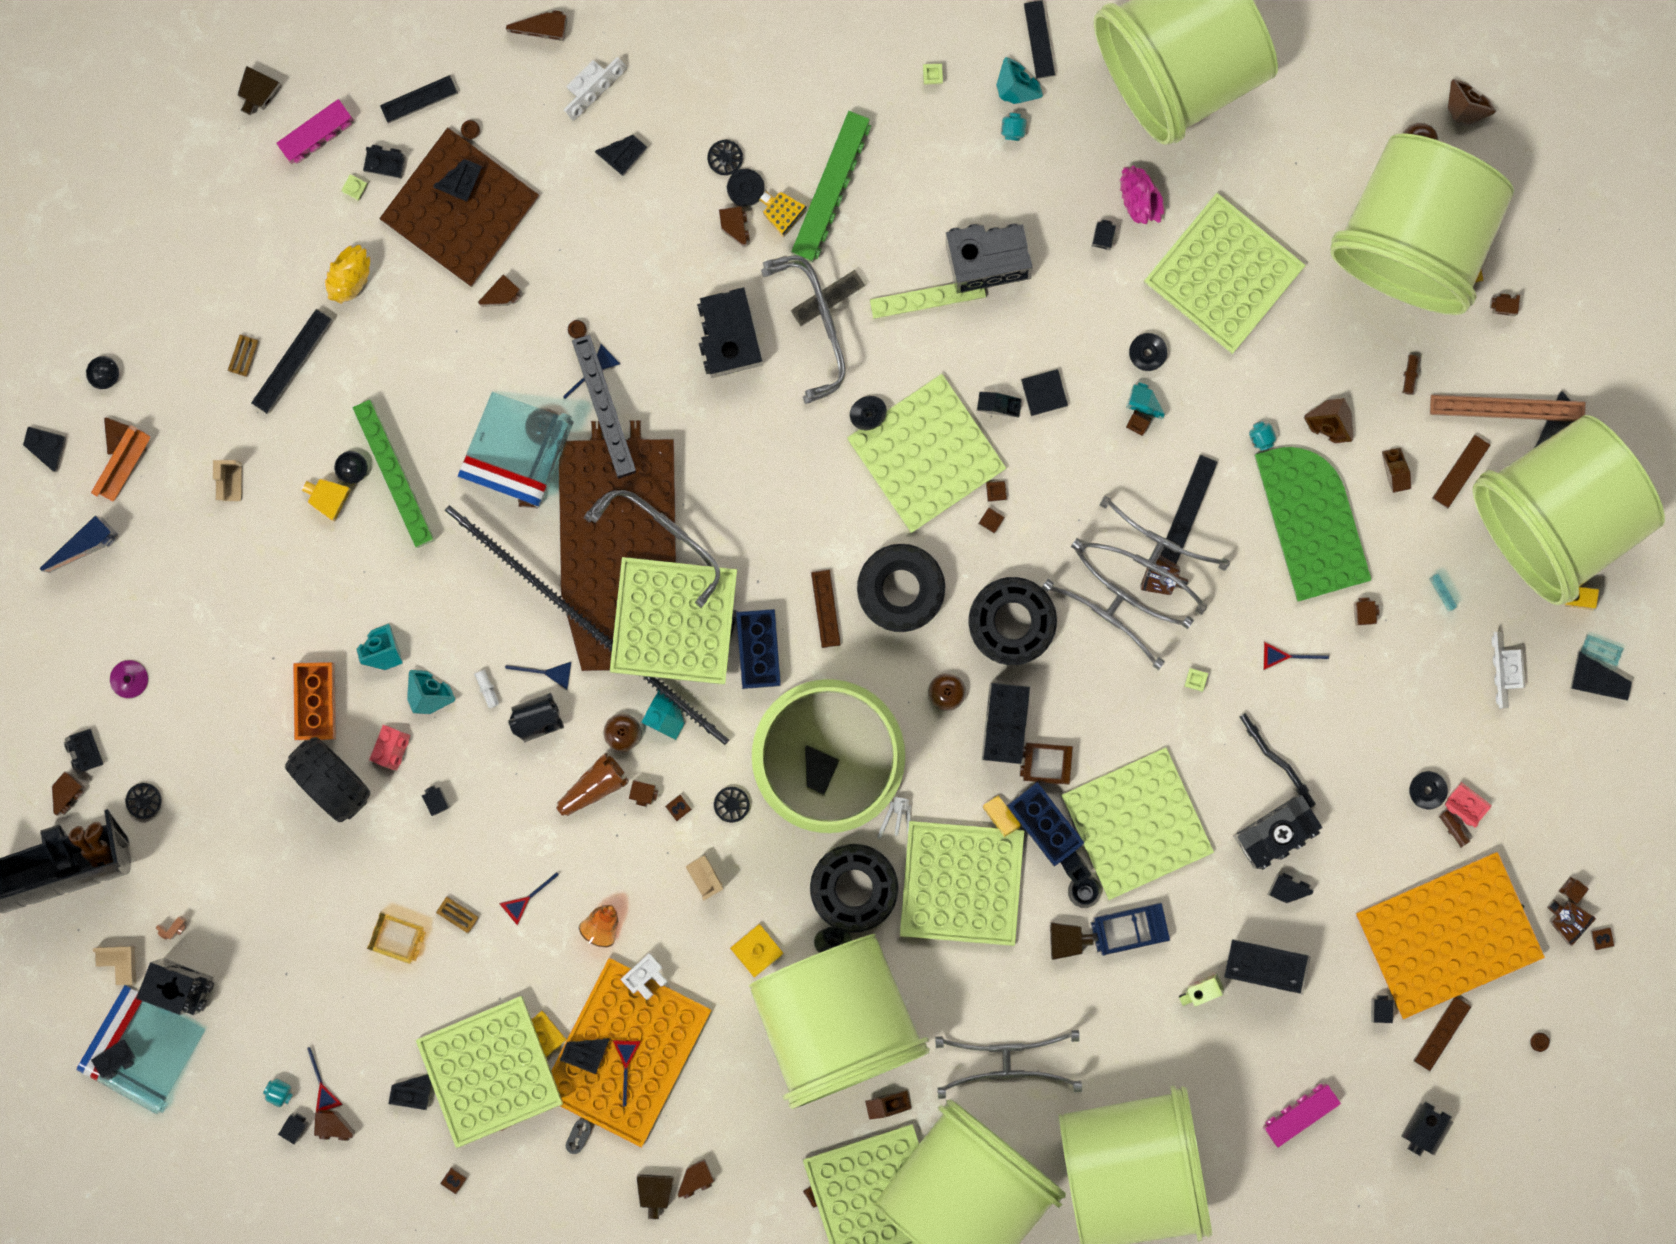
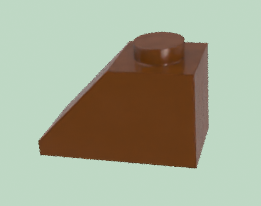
[478,274,522,307]
[865,1090,912,1120]

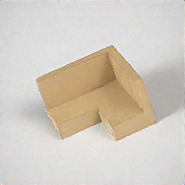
[213,460,242,501]
[686,855,724,901]
[93,946,136,985]

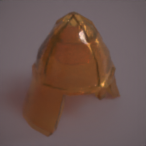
[579,905,619,948]

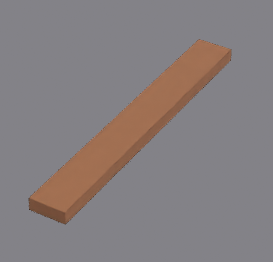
[1430,395,1586,421]

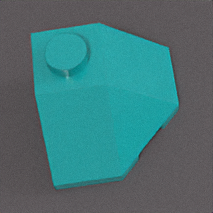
[996,57,1043,104]
[1126,383,1165,419]
[356,624,403,670]
[407,670,456,714]
[641,690,685,740]

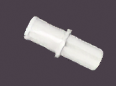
[474,670,499,708]

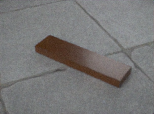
[1432,435,1491,509]
[811,570,841,648]
[1413,997,1471,1071]

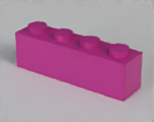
[276,99,354,164]
[1263,1083,1341,1148]

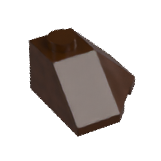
[1448,79,1496,125]
[1304,398,1353,443]

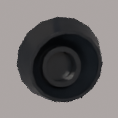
[86,356,119,389]
[334,451,368,484]
[1068,876,1101,908]

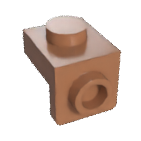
[156,916,187,940]

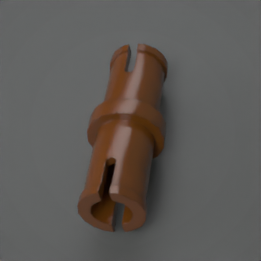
[1402,355,1420,395]
[1438,810,1470,848]

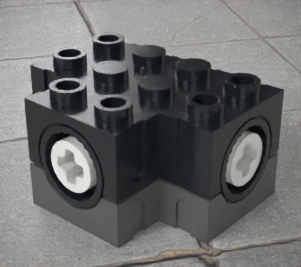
[1233,795,1323,870]

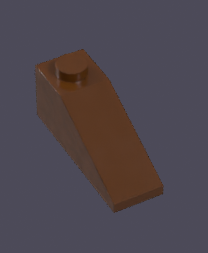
[506,10,567,41]

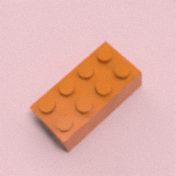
[293,662,336,740]

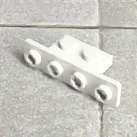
[564,57,627,121]
[1492,632,1526,709]

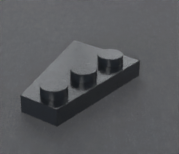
[1570,651,1632,701]

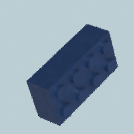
[736,609,781,689]
[1006,782,1085,867]

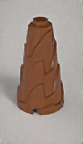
[556,753,629,816]

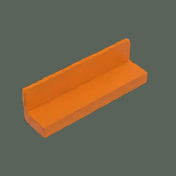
[91,425,151,501]

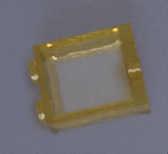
[367,911,426,964]

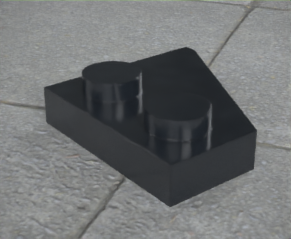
[23,427,66,472]
[560,1038,609,1075]
[388,1074,432,1111]

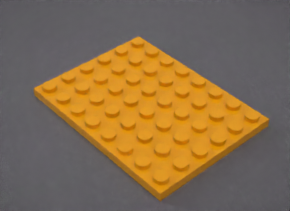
[1355,852,1545,1019]
[551,957,712,1148]

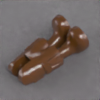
[69,822,113,868]

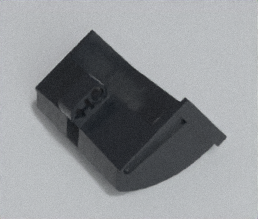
[0,809,131,913]

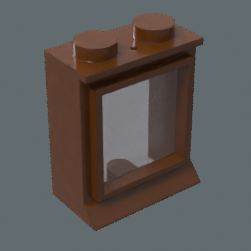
[1019,742,1073,785]

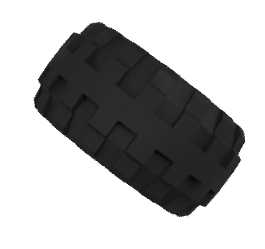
[857,544,946,632]
[968,577,1057,665]
[285,737,370,822]
[810,844,899,933]

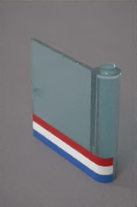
[457,392,574,507]
[76,985,206,1115]

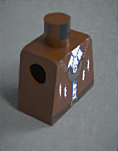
[1140,555,1188,595]
[1547,899,1596,946]

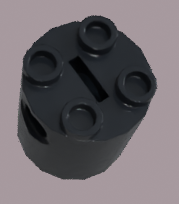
[508,692,564,743]
[1401,1101,1454,1157]

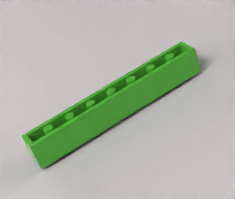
[791,110,872,263]
[352,400,435,548]

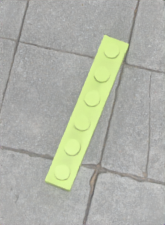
[870,284,986,319]

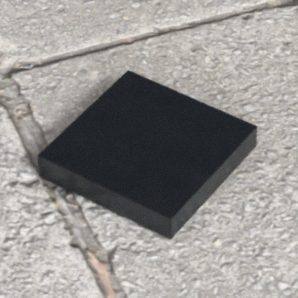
[1021,369,1068,416]

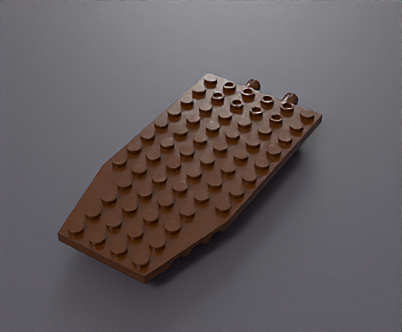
[558,420,676,671]

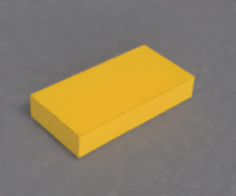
[982,795,1021,837]

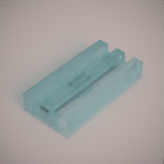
[1429,574,1457,612]
[1580,635,1624,666]

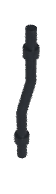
[1239,713,1316,808]

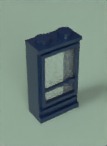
[1091,902,1170,956]

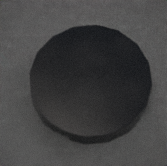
[727,168,765,207]

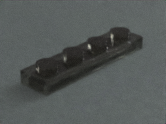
[790,270,865,327]

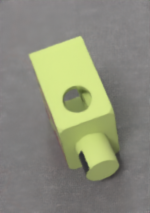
[1179,973,1225,1006]

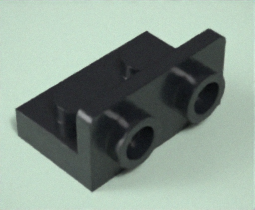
[363,145,406,179]
[64,729,104,774]
[91,1039,137,1081]

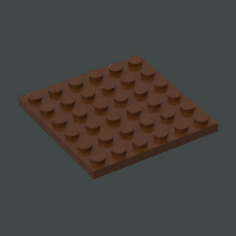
[379,127,540,288]

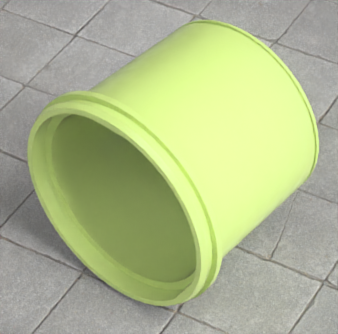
[1094,0,1278,145]
[1330,133,1514,315]
[1472,415,1665,605]
[752,679,905,833]
[749,934,930,1109]
[1059,1085,1213,1244]
[873,1099,1066,1244]

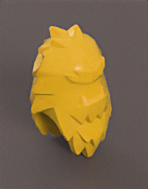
[325,245,370,304]

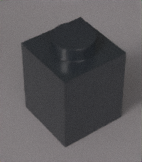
[1091,220,1116,250]
[422,785,451,816]
[1060,851,1092,886]
[1371,995,1393,1023]
[278,1113,309,1144]

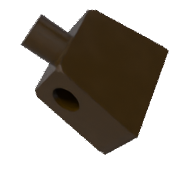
[237,66,282,116]
[1050,922,1094,960]
[637,1174,674,1219]

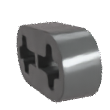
[565,1118,591,1154]

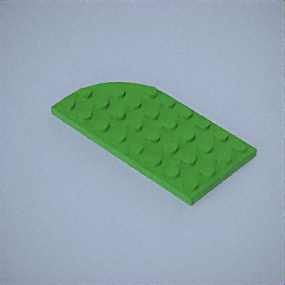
[1254,447,1371,602]

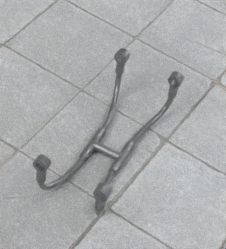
[761,255,846,404]
[583,490,720,608]
[1079,495,1230,615]
[1042,538,1194,671]
[935,1030,1082,1099]

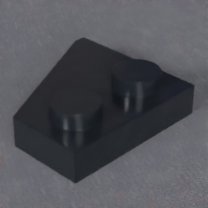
[595,135,648,176]
[433,159,483,202]
[805,745,840,794]

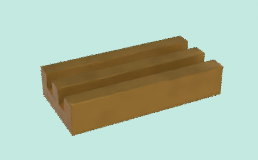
[227,335,259,377]
[436,896,479,933]

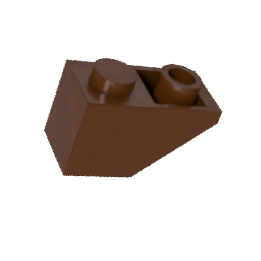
[719,207,750,247]
[1382,447,1412,493]
[52,771,85,816]
[314,1110,355,1141]
[677,1159,715,1199]

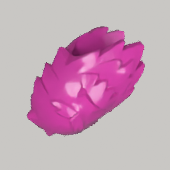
[1119,165,1165,224]

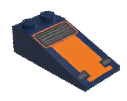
[39,515,118,573]

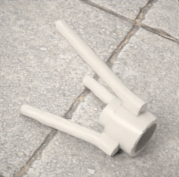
[877,797,911,839]

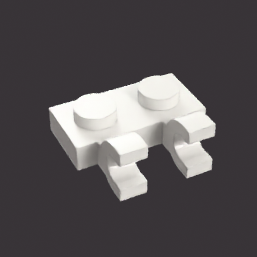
[621,953,668,1000]

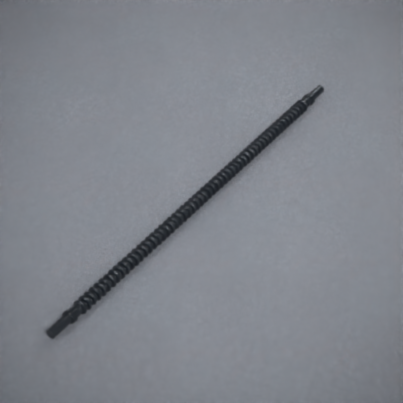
[444,505,729,745]

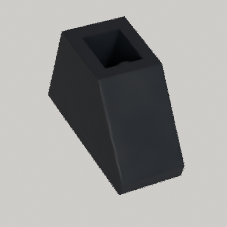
[977,392,1022,418]
[1267,872,1314,903]

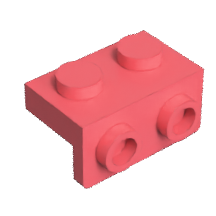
[369,725,410,771]
[1445,782,1492,828]

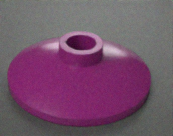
[110,660,148,698]

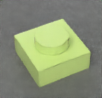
[923,64,943,85]
[341,174,367,201]
[1184,668,1208,692]

